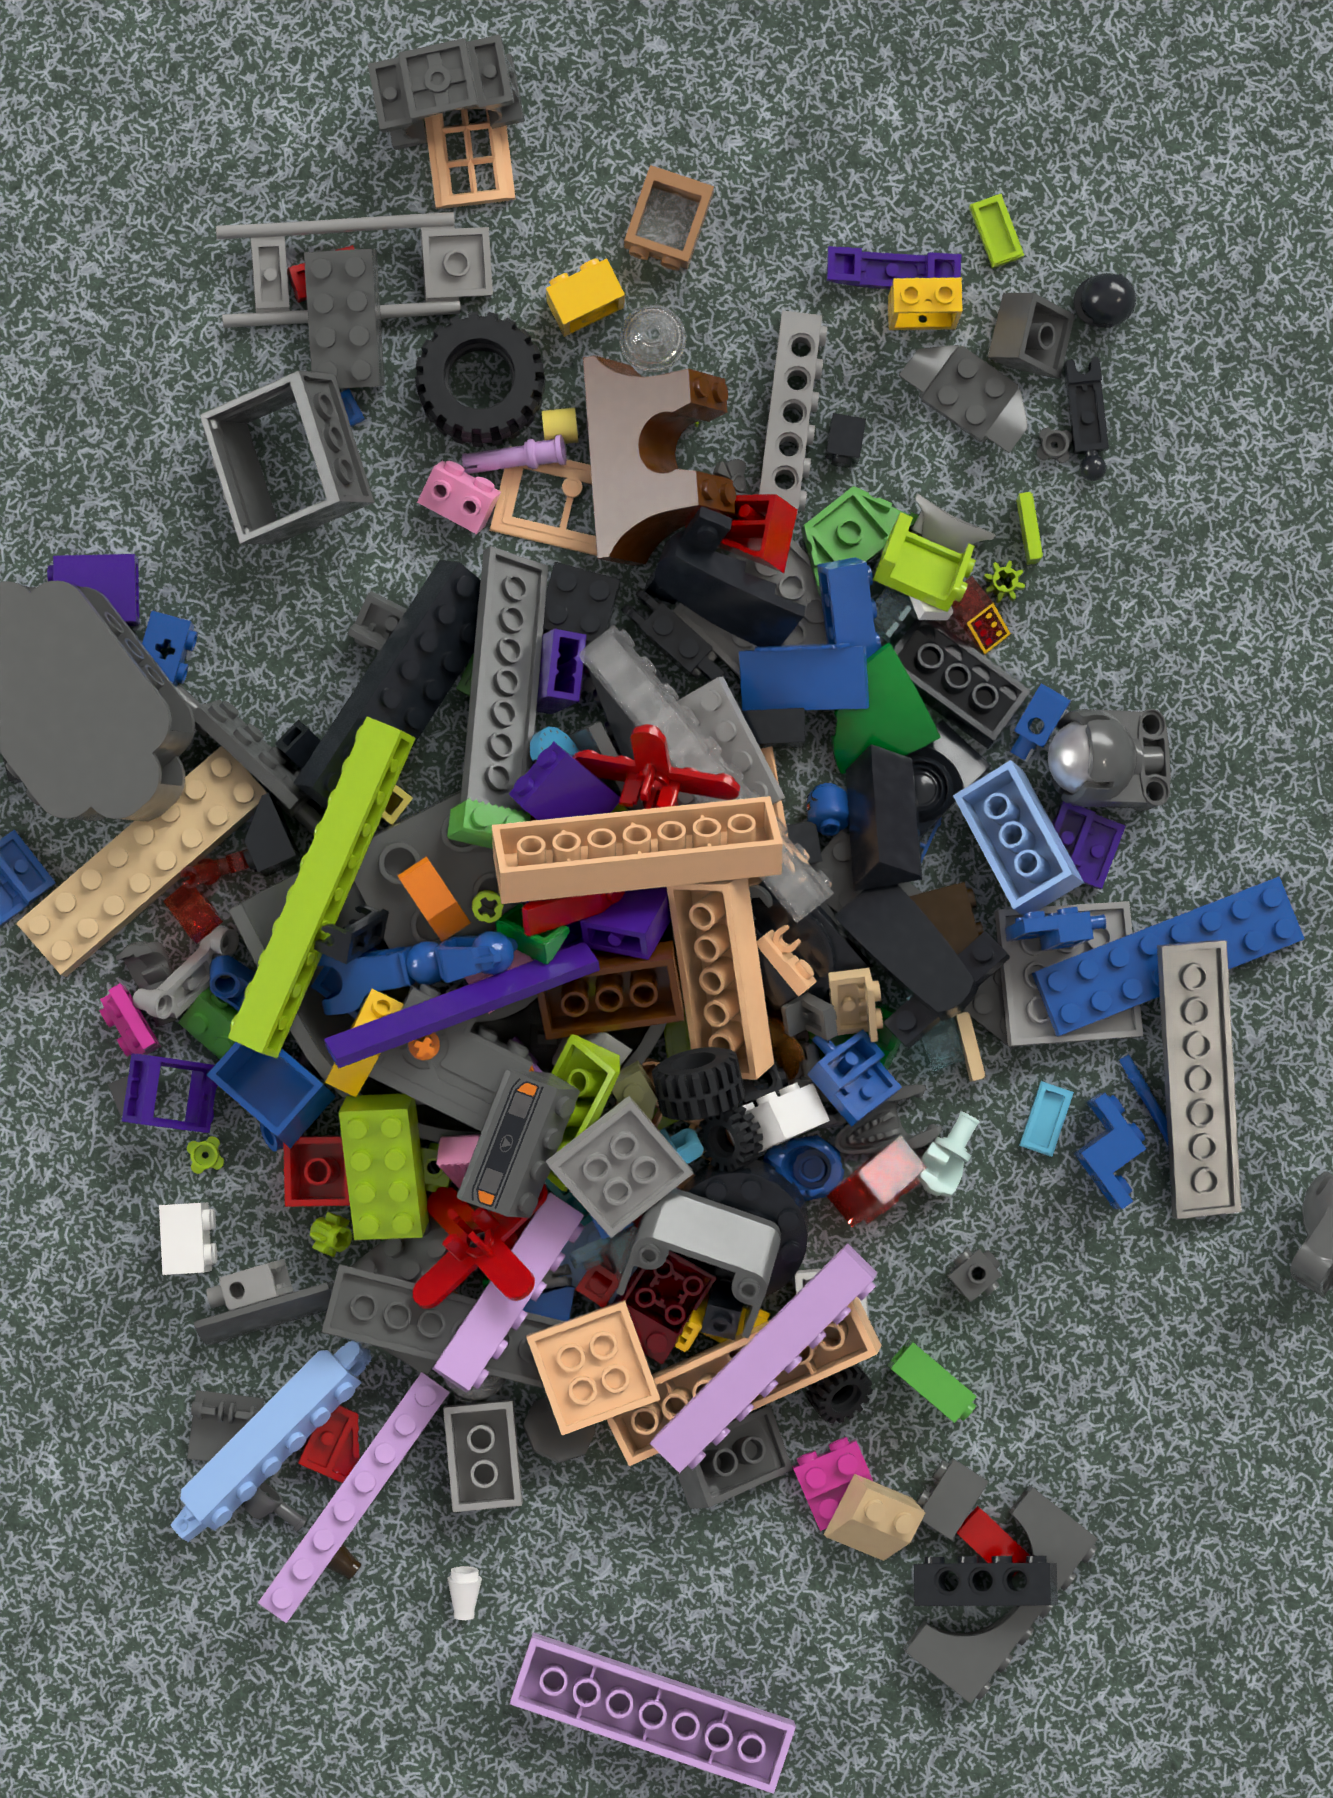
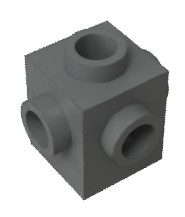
[946,1248,1002,1302]

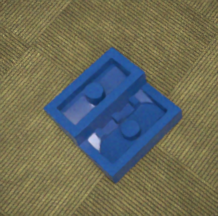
[0,830,56,927]

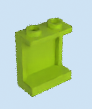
[873,512,976,612]

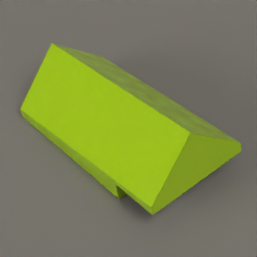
[547,1034,620,1191]

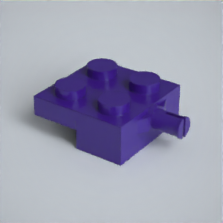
[1052,801,1126,890]

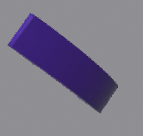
[826,246,962,289]

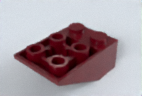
[611,1250,716,1364]

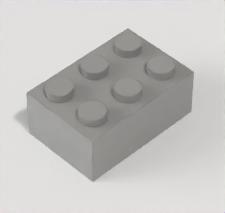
[443,1399,523,1512]

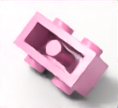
[417,460,501,534]

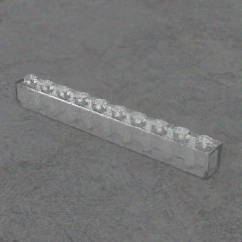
[579,625,834,923]

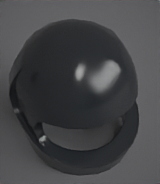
[1074,273,1136,328]

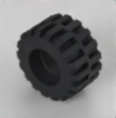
[652,1047,745,1121]

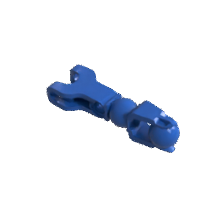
[317,931,518,1015]

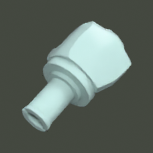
[915,1111,980,1198]

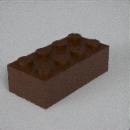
[537,941,684,1040]

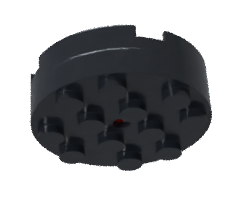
[674,1160,809,1297]

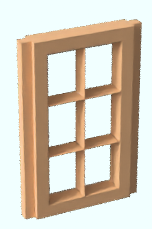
[425,109,516,209]

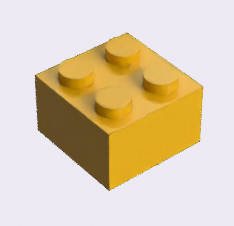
[546,258,625,337]

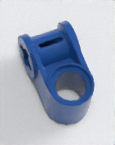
[209,955,256,1012]

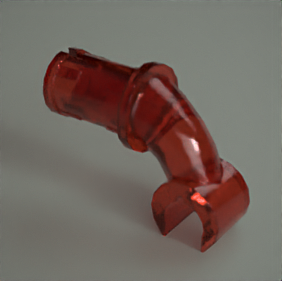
[180,849,249,888]

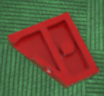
[297,1405,360,1483]

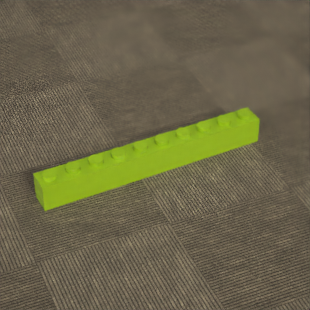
[228,717,415,1058]

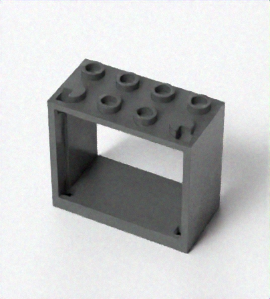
[200,370,375,545]

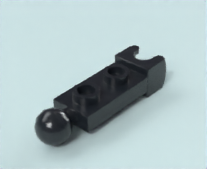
[1063,356,1109,481]

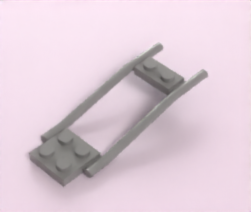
[216,212,493,328]

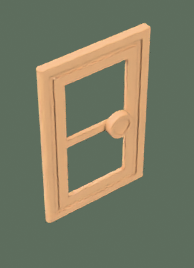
[490,446,597,556]

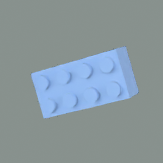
[953,760,1084,916]

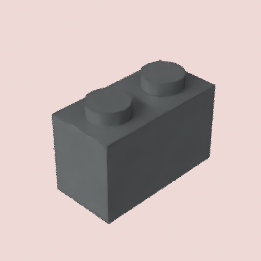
[916,1457,989,1540]

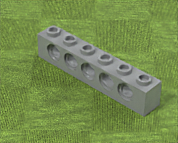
[759,310,828,519]

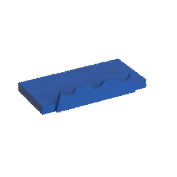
[739,643,869,711]

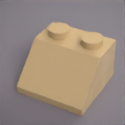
[824,1474,925,1561]

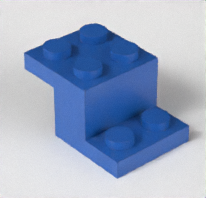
[1073,1093,1146,1209]

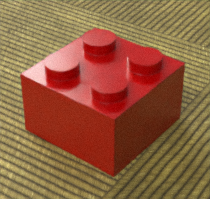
[283,1135,350,1207]

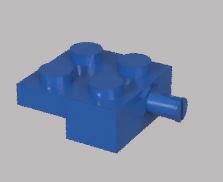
[1005,907,1106,951]
[807,1029,902,1127]

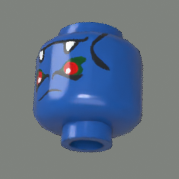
[805,783,849,836]

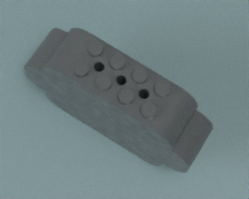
[0,581,195,821]

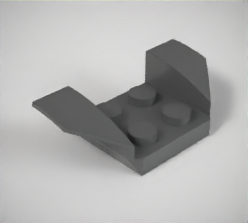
[899,345,1028,453]

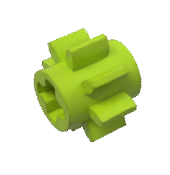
[983,560,1025,603]
[309,1212,352,1257]

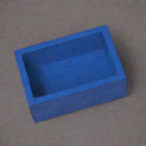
[207,1042,336,1148]

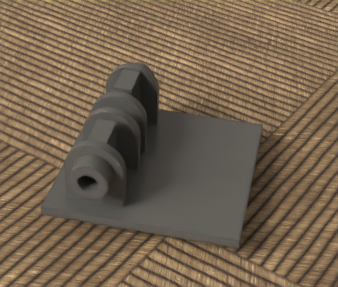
[187,1390,265,1461]

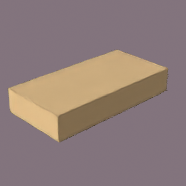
[954,1012,985,1082]

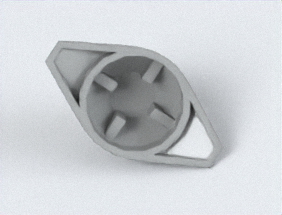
[912,493,996,553]

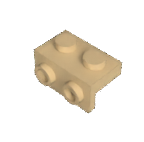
[828,968,883,1042]

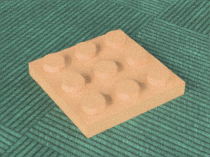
[526,1300,660,1435]

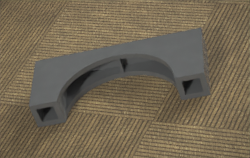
[903,1484,1098,1704]

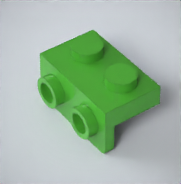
[178,987,238,1059]

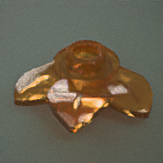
[768,1016,804,1080]

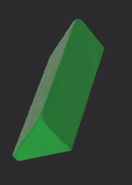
[495,903,570,965]

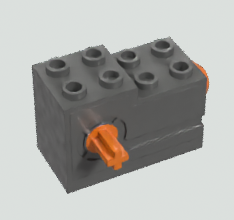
[369,983,534,1131]

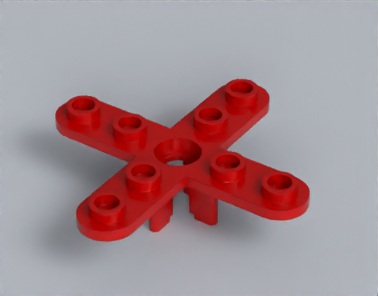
[573,724,740,809]
[413,1184,548,1309]

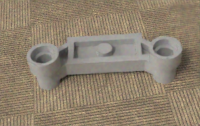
[133,926,239,1019]

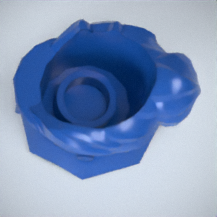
[763,1135,845,1201]

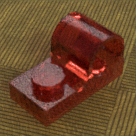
[163,880,223,944]

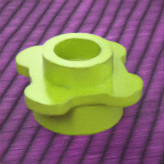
[187,1136,224,1174]

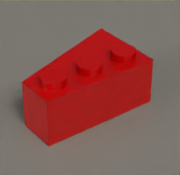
[685,494,798,573]

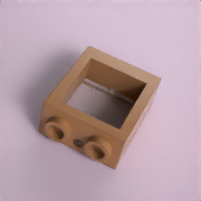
[624,165,714,271]

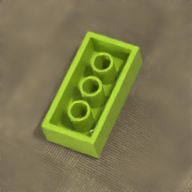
[339,1094,429,1240]

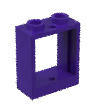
[122,1053,218,1133]

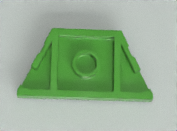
[801,486,918,597]

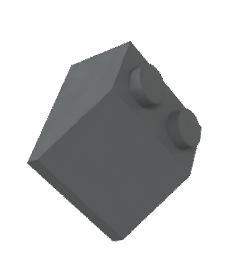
[988,293,1075,379]

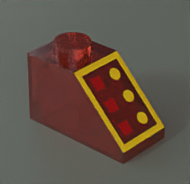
[951,576,1011,655]

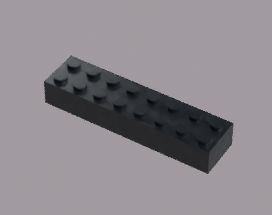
[293,560,481,809]

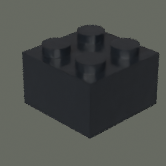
[543,562,621,646]

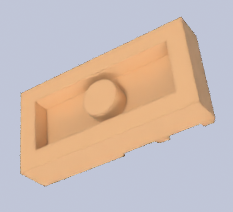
[757,925,817,997]

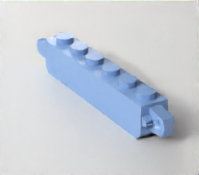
[171,1340,372,1542]

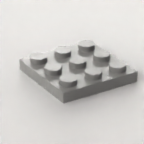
[546,1096,694,1238]

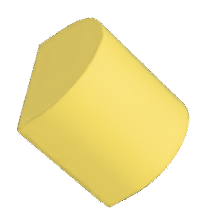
[542,408,579,444]

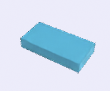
[1019,1081,1074,1157]

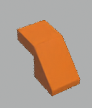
[398,856,471,942]

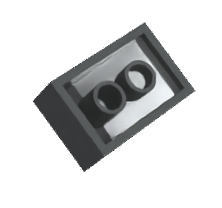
[676,1405,793,1509]

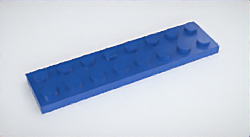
[1032,876,1305,1037]

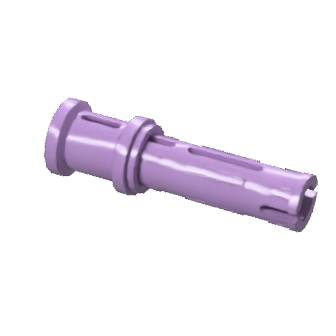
[462,434,567,475]

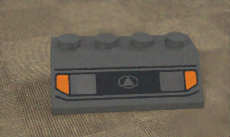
[457,1069,580,1218]

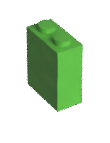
[886,1339,977,1423]

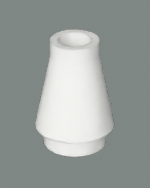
[447,1566,482,1620]

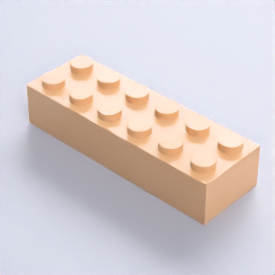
[667,878,774,1080]

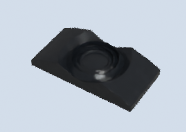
[905,719,991,839]

